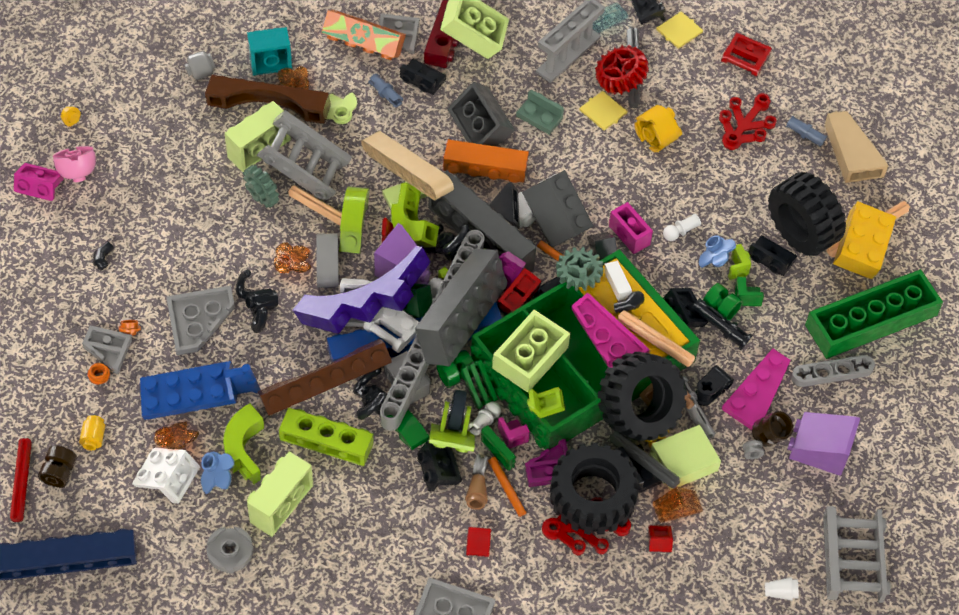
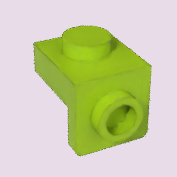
[728,244,752,280]
[527,387,565,418]

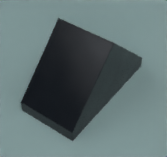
[489,182,520,229]
[587,232,617,261]

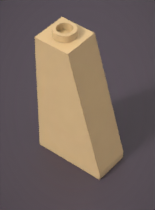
[825,111,888,183]

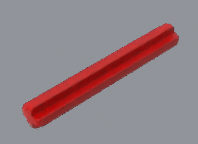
[10,438,32,522]

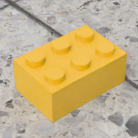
[833,201,896,279]

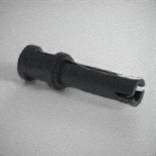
[691,298,753,350]

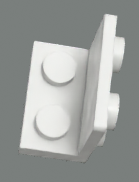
[132,448,200,504]

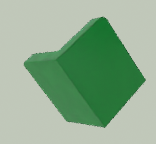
[735,277,764,307]

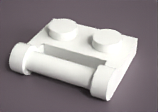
[363,307,419,353]

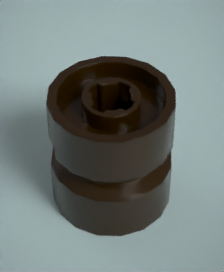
[752,411,794,447]
[38,445,77,488]

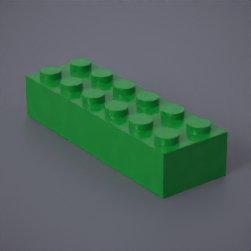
[805,269,943,359]

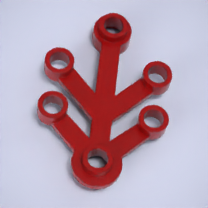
[719,93,777,150]
[542,497,631,556]

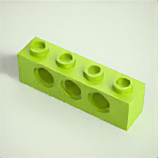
[279,408,374,466]

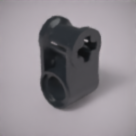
[695,365,734,406]

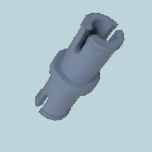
[368,74,403,107]
[786,116,828,147]

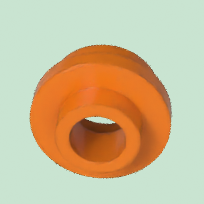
[119,320,141,336]
[87,363,110,385]

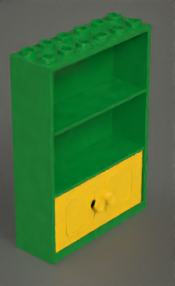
[470,249,700,450]

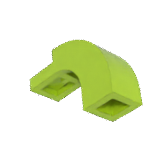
[391,183,439,247]
[339,186,370,254]
[223,403,264,484]

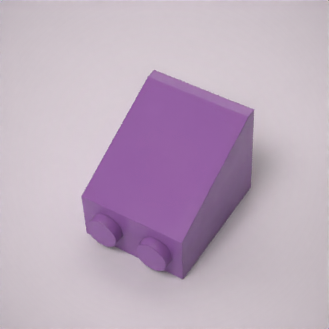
[374,223,431,285]
[787,412,860,476]

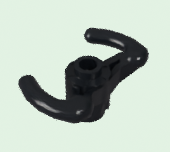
[420,224,469,261]
[235,269,278,333]
[353,368,387,420]

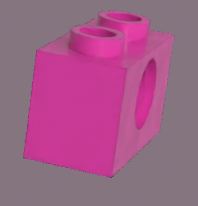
[609,202,653,255]

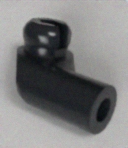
[93,241,114,270]
[614,291,645,314]

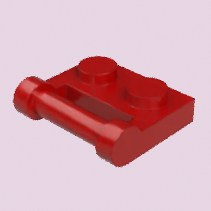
[721,33,772,77]

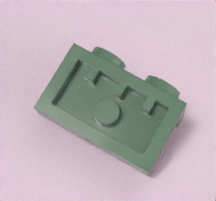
[516,90,564,135]

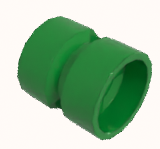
[703,283,743,321]
[436,350,474,388]

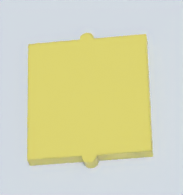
[656,12,703,49]
[579,91,628,130]

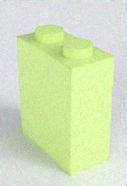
[649,425,721,490]

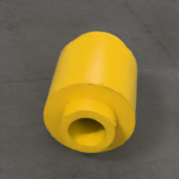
[79,415,106,451]

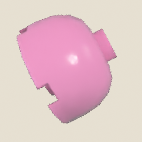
[53,146,96,182]

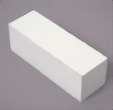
[604,261,632,302]

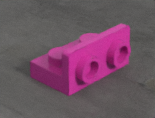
[14,163,63,201]

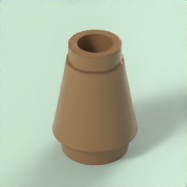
[465,474,488,510]

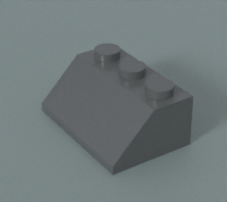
[447,81,515,146]
[522,170,594,247]

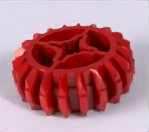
[595,44,649,95]

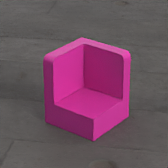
[497,417,530,449]

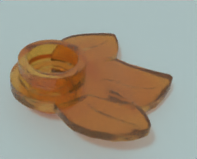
[277,66,310,90]
[274,242,312,273]
[154,421,199,450]

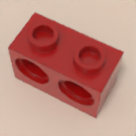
[497,268,542,315]

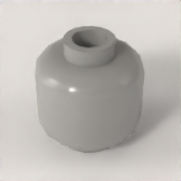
[184,51,216,80]

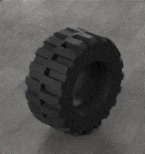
[768,172,846,256]
[598,352,687,441]
[550,443,640,535]

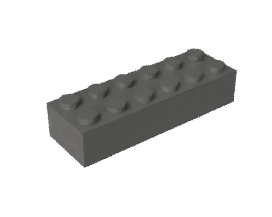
[428,170,536,272]
[415,248,507,366]

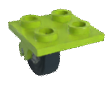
[429,390,475,453]

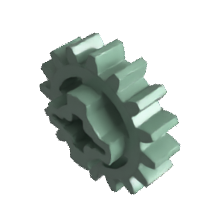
[242,165,280,208]
[556,247,604,291]

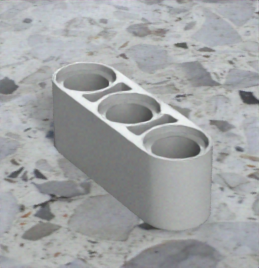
[316,233,339,288]

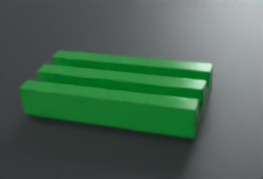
[460,359,498,409]
[481,425,516,471]

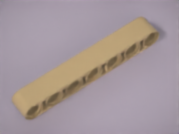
[361,131,454,201]

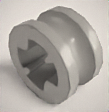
[742,440,764,459]
[473,454,488,476]

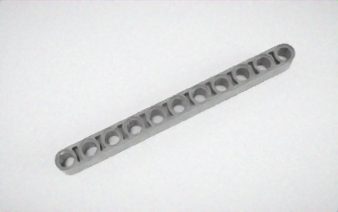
[380,230,484,431]

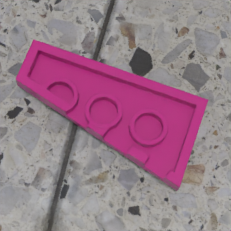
[572,293,650,368]
[722,348,791,430]

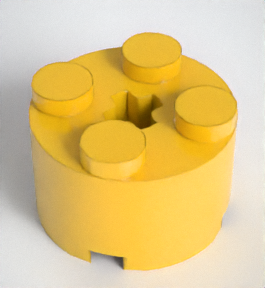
[634,105,682,152]

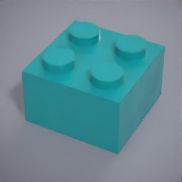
[247,27,292,76]

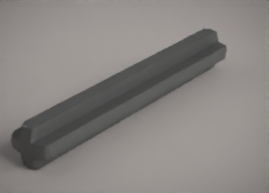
[610,431,680,488]

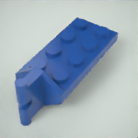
[140,361,260,420]

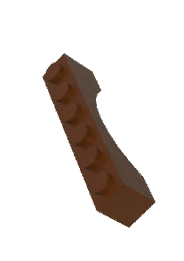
[205,75,331,124]
[257,339,392,416]

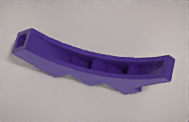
[293,246,431,334]

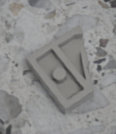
[379,13,420,54]
[82,325,133,374]

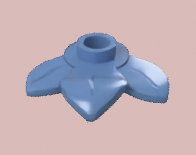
[699,235,736,268]
[201,452,235,494]

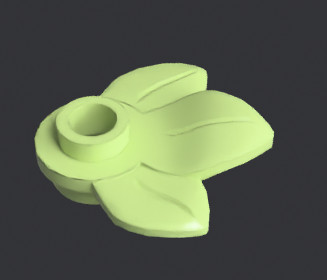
[327,93,357,124]

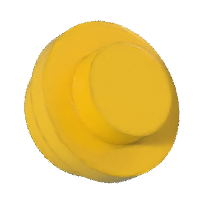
[61,106,81,126]

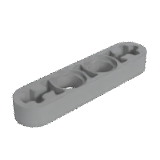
[791,355,875,387]

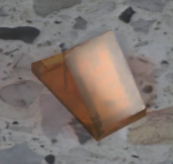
[652,486,703,523]

